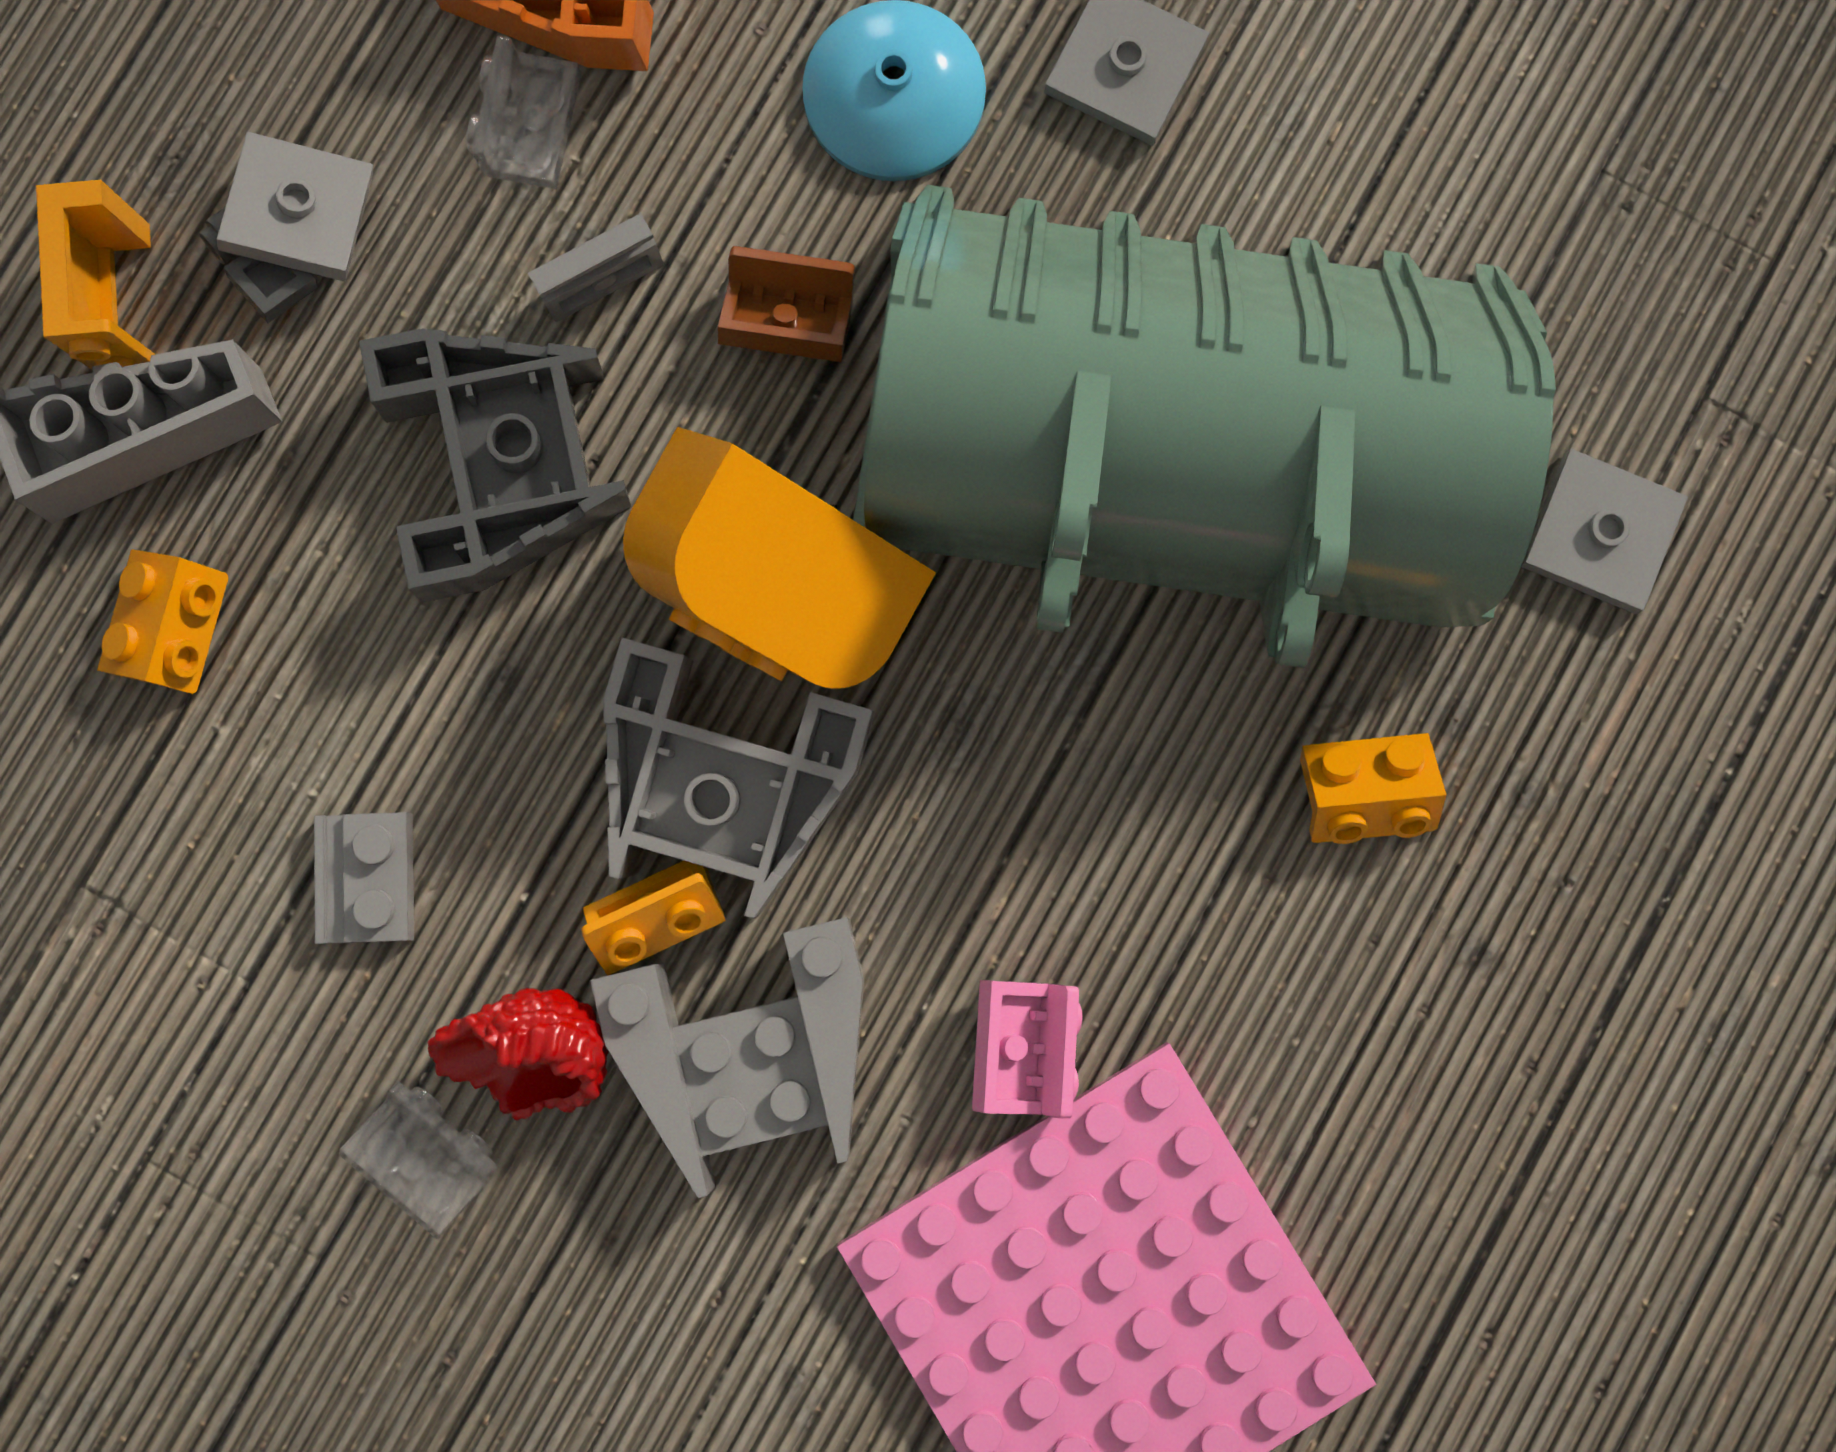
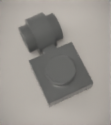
[199,206,318,323]

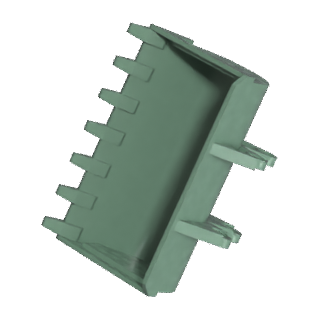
[853,185,1556,668]

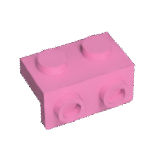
[972,980,1082,1119]

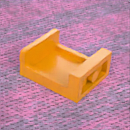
[36,179,155,370]

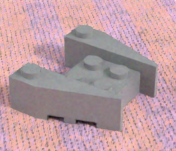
[603,637,875,919]
[590,917,864,1198]

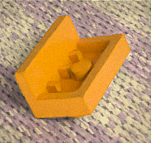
[97,549,228,694]
[1300,733,1447,844]
[581,861,726,976]

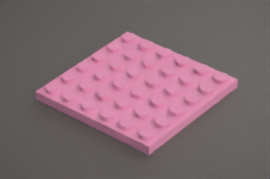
[837,1042,1377,1452]

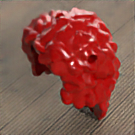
[427,988,609,1121]

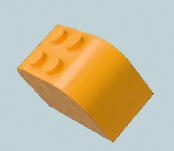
[623,427,936,689]

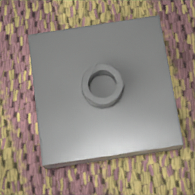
[1044,0,1210,146]
[217,131,373,282]
[1521,449,1688,614]

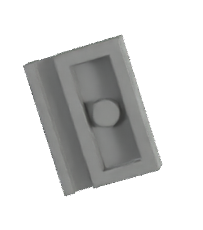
[528,213,664,322]
[314,812,414,944]

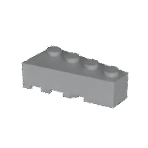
[0,340,282,524]

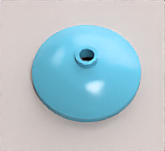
[802,0,986,181]

